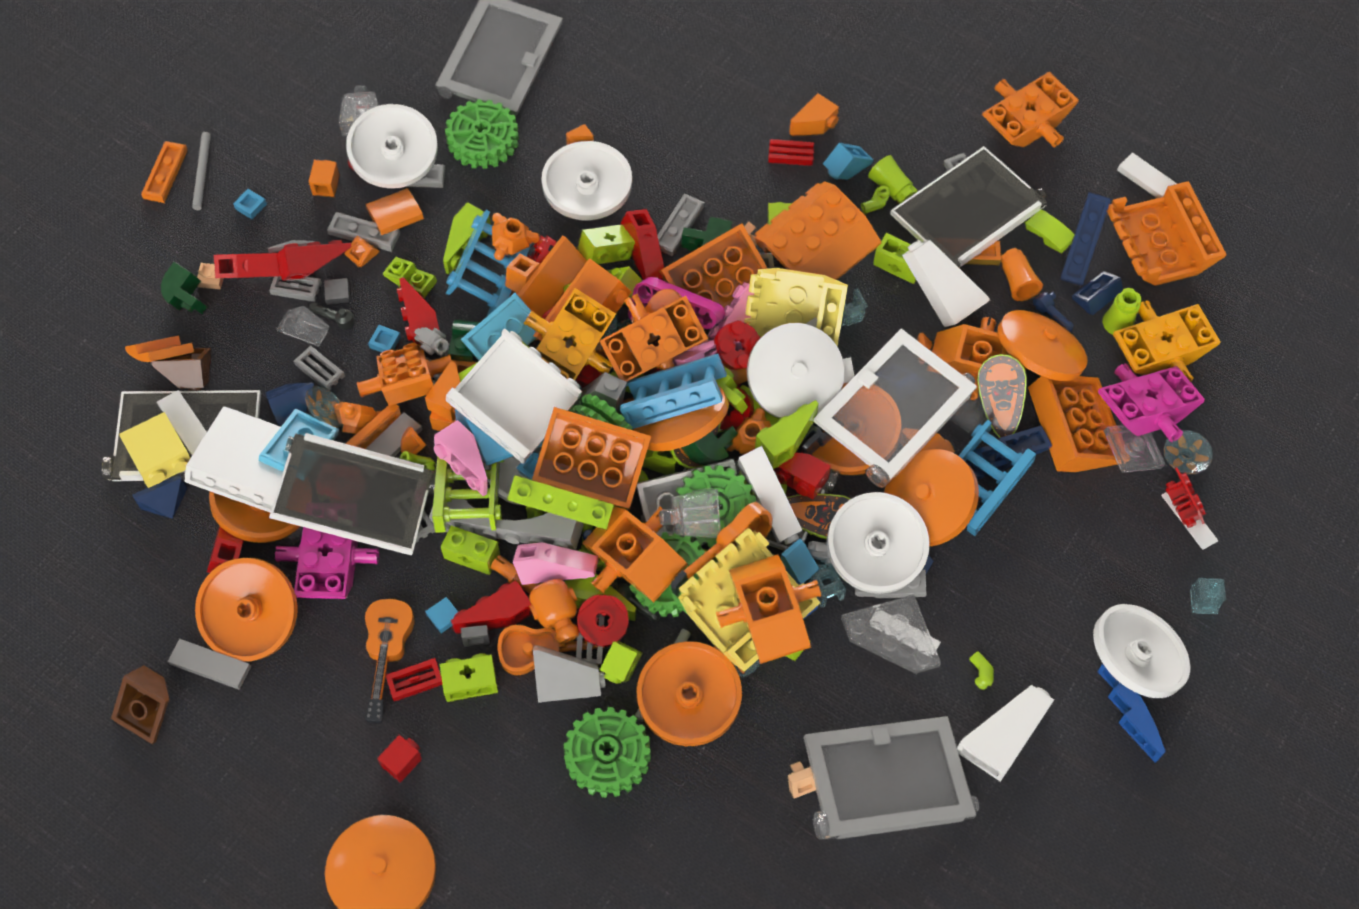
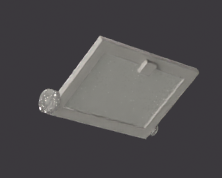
[436,0,563,116]
[804,716,979,840]

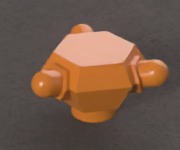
[492,213,540,261]
[333,402,381,434]
[726,408,771,454]

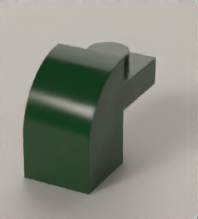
[681,217,732,251]
[161,262,207,314]
[448,320,480,362]
[681,426,738,465]

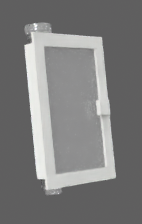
[813,329,977,488]

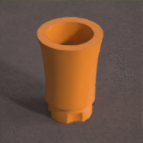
[1001,248,1043,301]

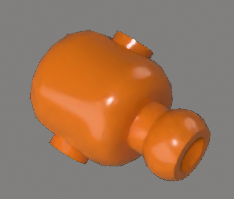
[529,579,579,644]

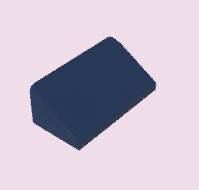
[1072,271,1123,315]

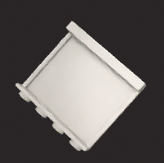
[446,328,582,464]
[185,406,296,512]

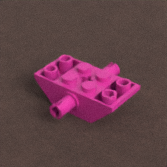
[1098,363,1205,442]
[275,504,379,599]

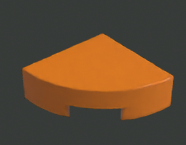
[401,427,426,455]

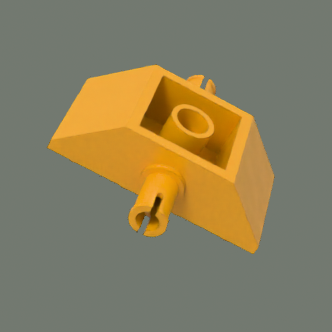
[524,288,616,381]
[1113,301,1220,382]

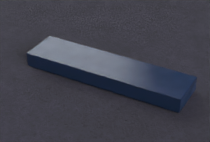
[1060,192,1111,286]

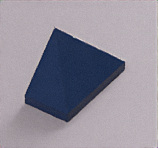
[133,474,187,519]

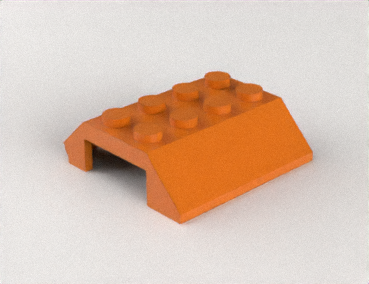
[754,181,882,280]
[1107,181,1226,286]

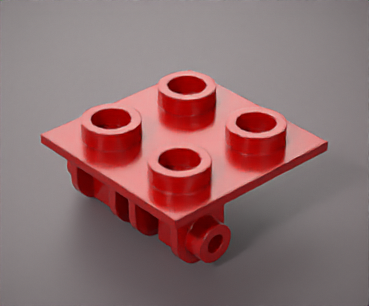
[1165,467,1206,528]

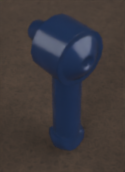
[1033,292,1074,332]

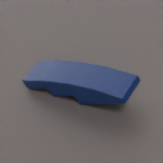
[1097,664,1166,763]

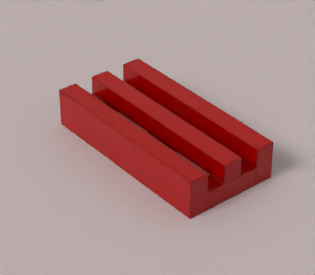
[768,139,814,166]
[385,658,443,702]

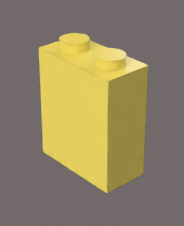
[119,412,190,488]

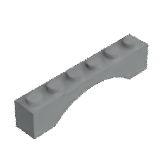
[429,499,584,550]

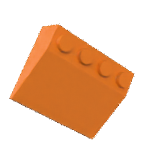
[659,223,768,308]
[1028,376,1129,472]
[532,407,651,510]

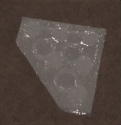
[841,595,941,674]

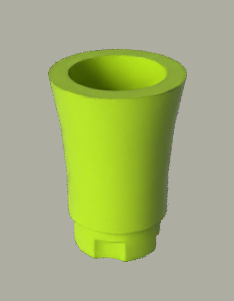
[868,155,918,204]
[1102,288,1141,335]

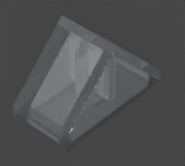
[276,306,330,347]

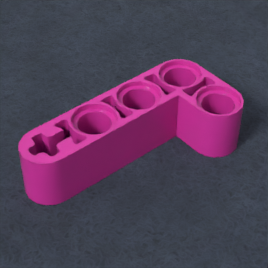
[628,277,725,329]

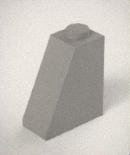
[571,372,627,415]
[533,645,605,702]

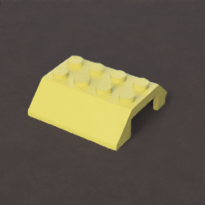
[744,268,848,347]
[678,528,820,672]

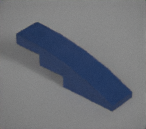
[966,425,1052,480]

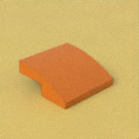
[365,188,424,235]
[125,336,194,362]

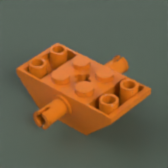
[982,72,1079,148]
[599,293,708,382]
[926,317,1026,400]
[357,343,452,406]
[582,506,688,603]
[716,554,821,664]

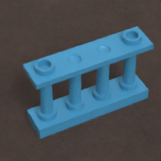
[446,210,532,315]
[620,354,727,429]
[959,420,1036,536]

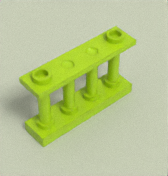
[432,456,505,533]
[507,475,614,529]

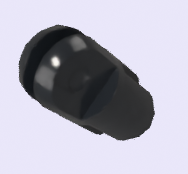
[797,416,844,455]

